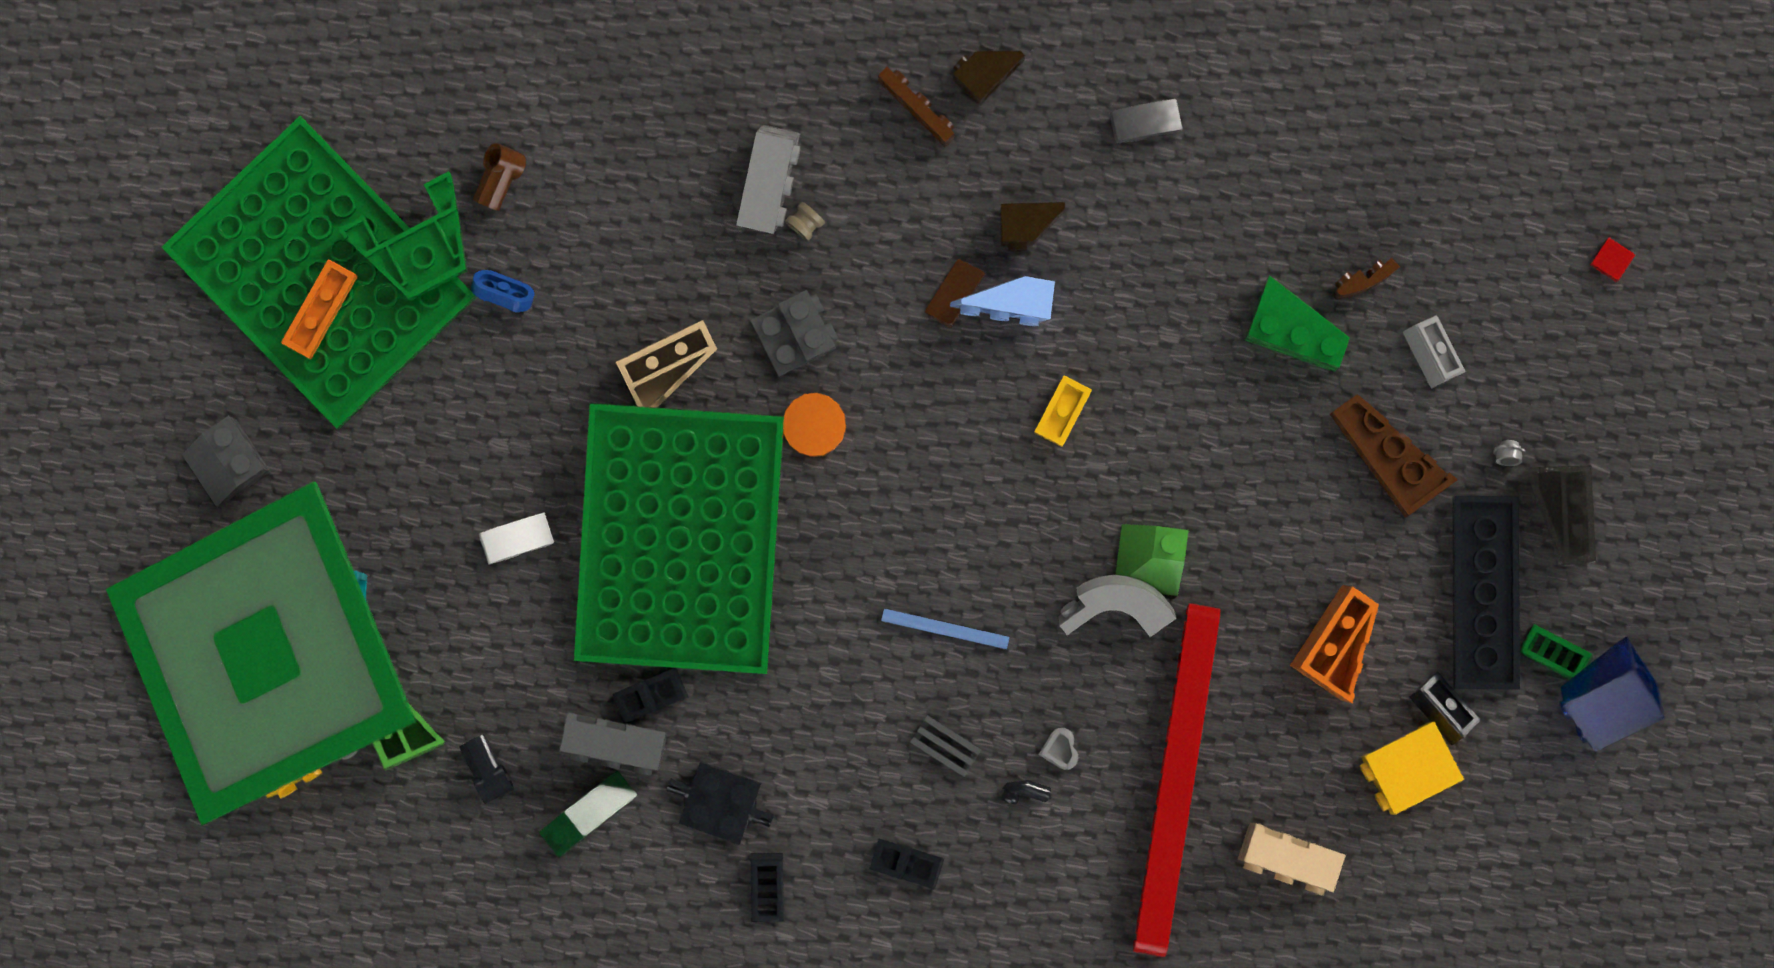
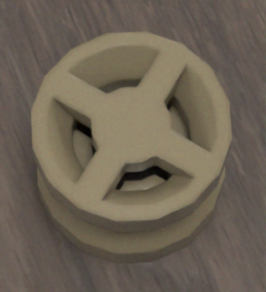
[785,202,825,242]

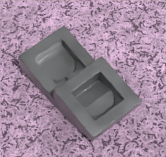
[1109,99,1183,143]

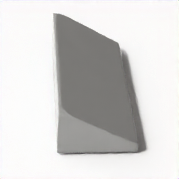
[1403,315,1466,388]

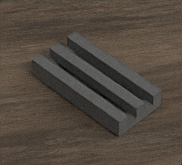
[910,715,981,777]

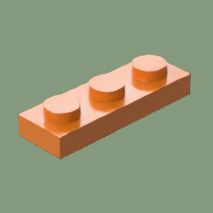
[281,259,358,360]

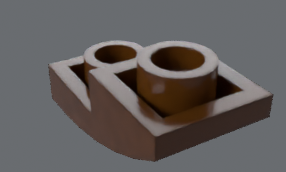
[1332,258,1400,300]

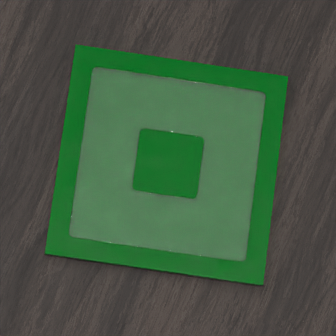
[106,482,416,826]

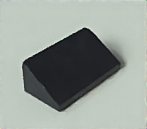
[1409,672,1480,745]

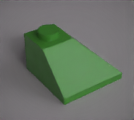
[1115,524,1188,596]

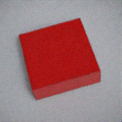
[1590,237,1636,282]

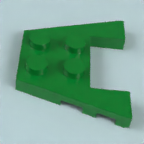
[338,171,467,301]

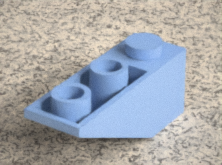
[950,276,1055,326]

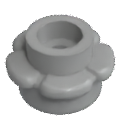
[1493,440,1526,466]

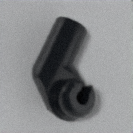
[1001,780,1051,805]

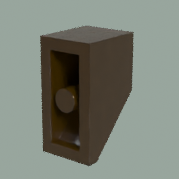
[953,51,1025,106]
[1000,202,1065,252]

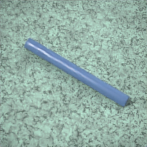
[881,609,1009,649]

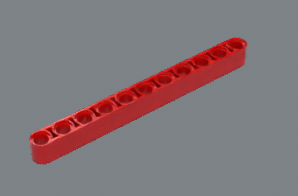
[1133,603,1221,957]

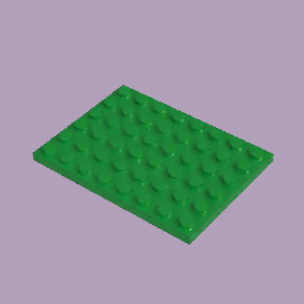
[162,116,477,430]
[574,403,784,674]

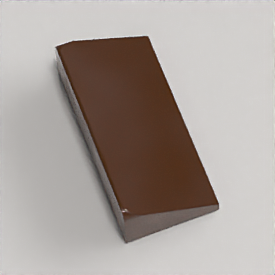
[924,259,985,329]

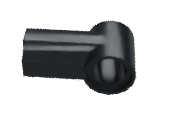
[459,734,514,804]

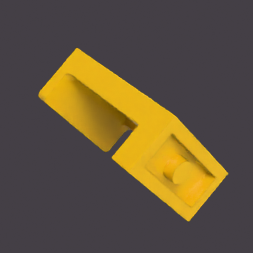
[1360,721,1464,815]

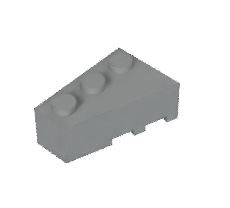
[736,125,801,234]

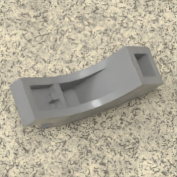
[1058,575,1176,637]

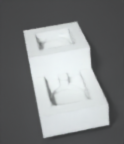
[479,513,554,564]

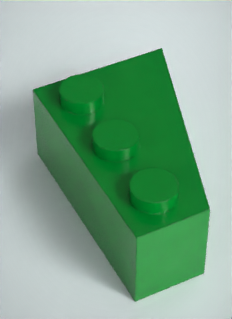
[1245,275,1350,372]

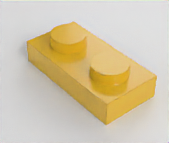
[1034,375,1092,447]

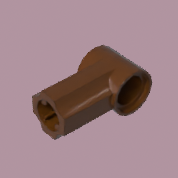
[472,143,526,211]

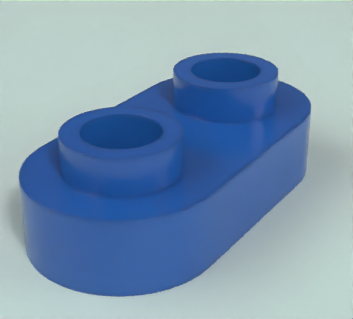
[471,270,534,312]

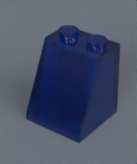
[1559,637,1665,752]

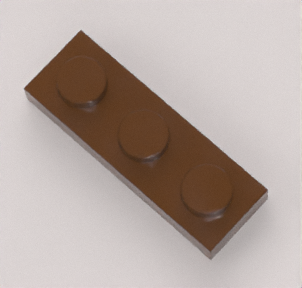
[878,67,955,147]

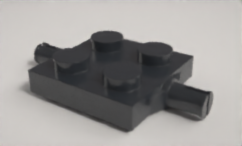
[666,761,774,845]

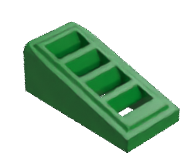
[1520,624,1593,684]

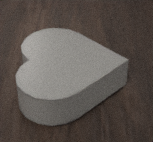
[1038,728,1078,770]

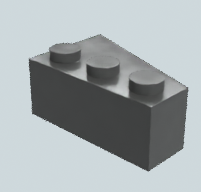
[559,712,668,776]

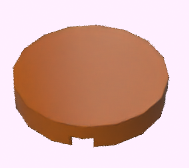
[783,393,846,457]

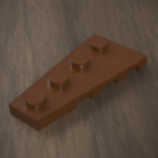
[1330,394,1458,518]

